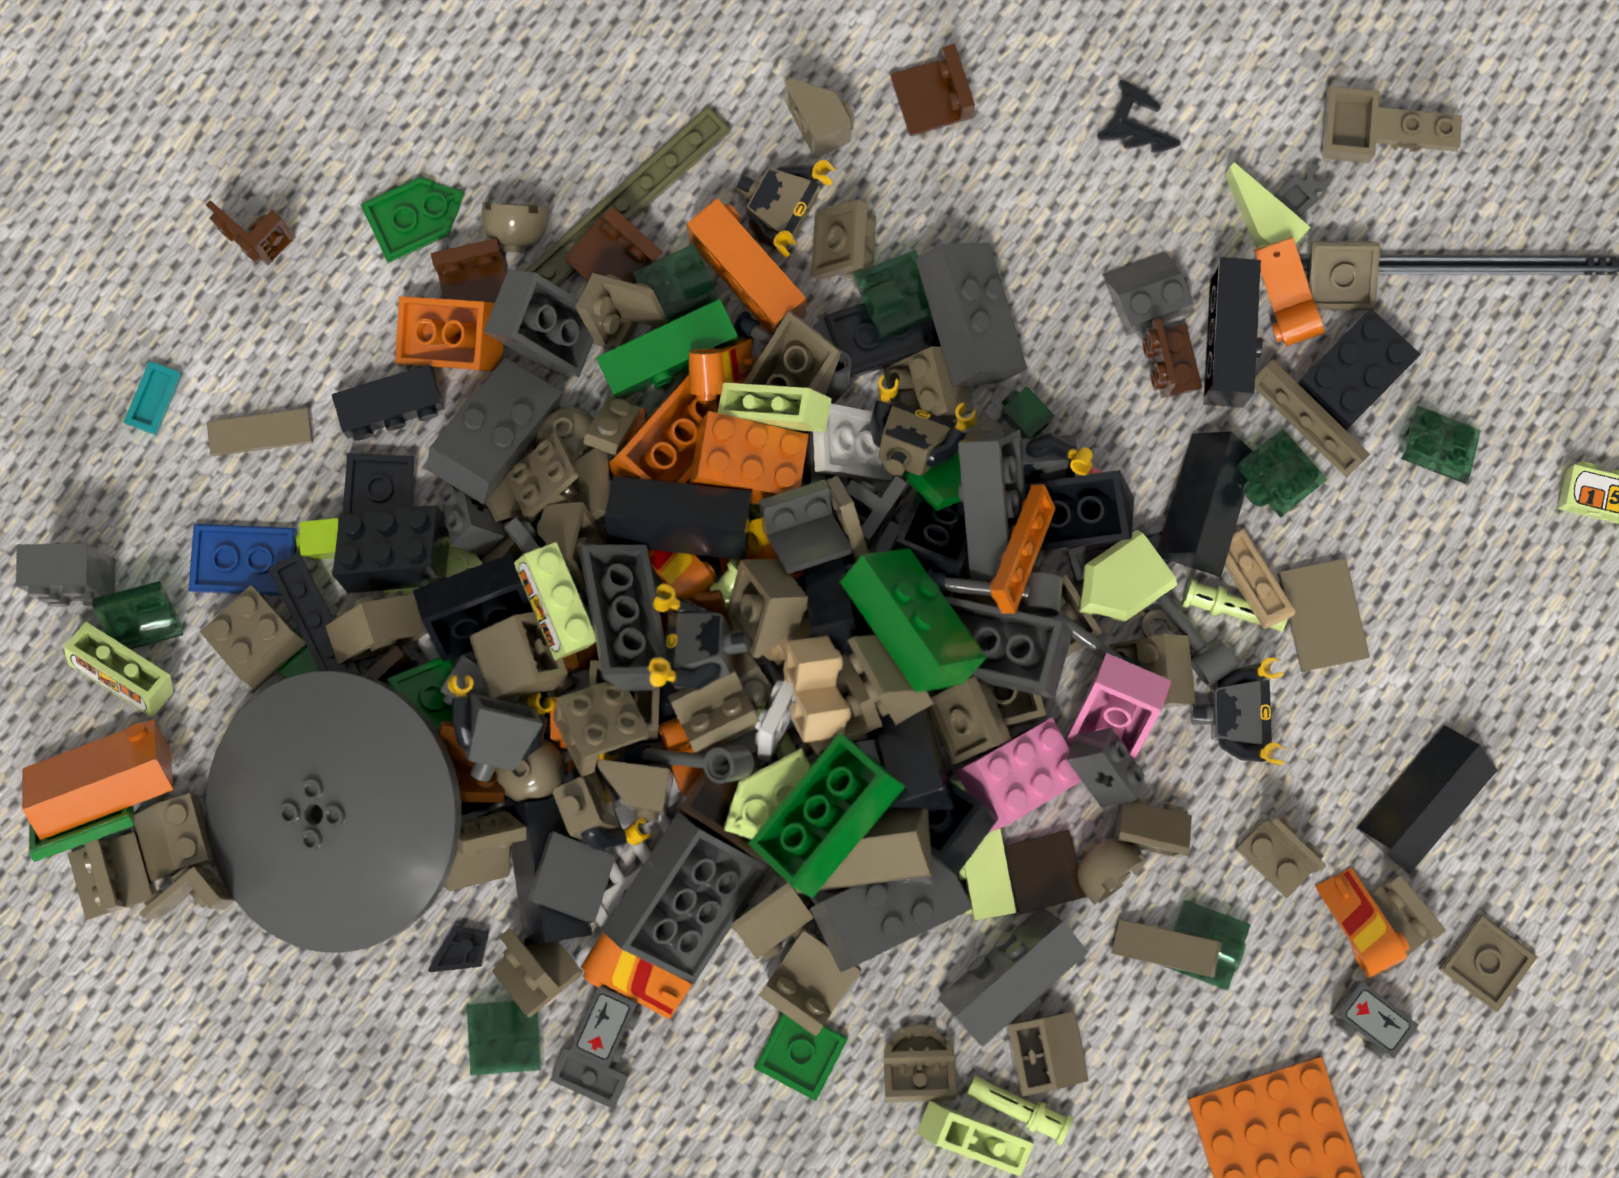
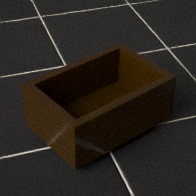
[676,761,770,866]

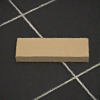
[1225,528,1295,630]

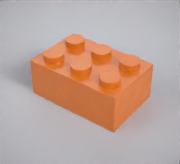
[689,411,809,504]

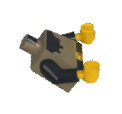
[735,160,836,257]
[870,375,977,476]
[552,752,651,850]

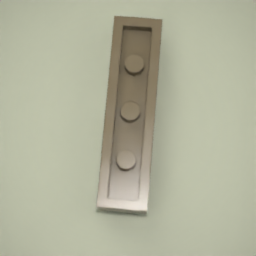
[1255,359,1371,478]

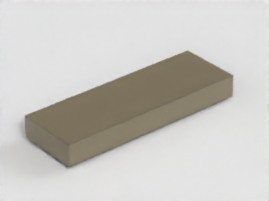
[207,408,313,457]
[1111,919,1222,978]

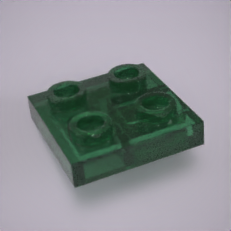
[633,243,720,323]
[853,250,932,338]
[1399,405,1481,484]
[1236,429,1328,518]
[92,581,184,650]
[1160,900,1251,991]
[466,1001,542,1076]

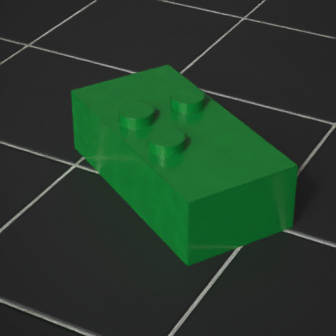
[596,299,738,399]
[840,548,986,693]
[748,732,905,898]

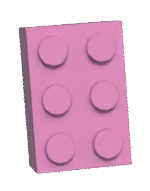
[1065,653,1171,760]
[955,718,1082,833]

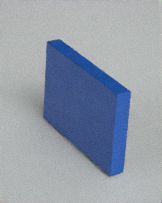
[188,524,297,596]

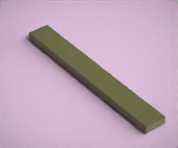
[525,106,731,287]

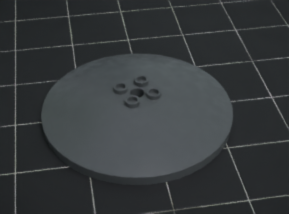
[205,671,462,953]

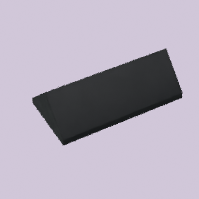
[1156,431,1257,577]
[1025,470,1134,551]
[605,475,753,560]
[862,680,954,810]
[1356,725,1498,874]
[505,799,592,946]

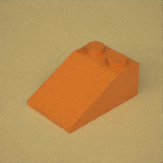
[395,296,504,371]

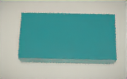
[123,361,183,436]

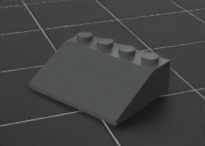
[601,812,770,984]

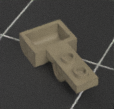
[1322,86,1462,163]

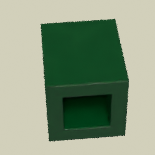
[1000,387,1055,439]

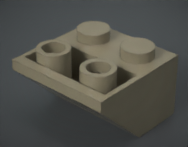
[883,346,974,421]
[470,612,568,700]
[1109,634,1196,709]
[848,635,933,725]
[1006,1011,1089,1096]

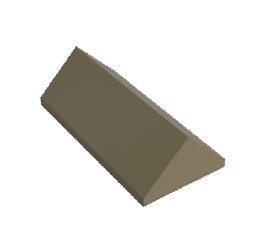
[795,808,932,893]

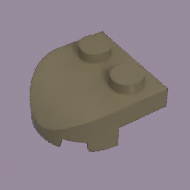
[884,1024,956,1103]

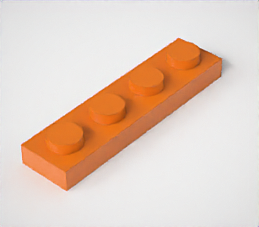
[990,484,1056,614]

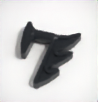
[1097,80,1181,153]

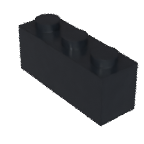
[331,365,445,441]

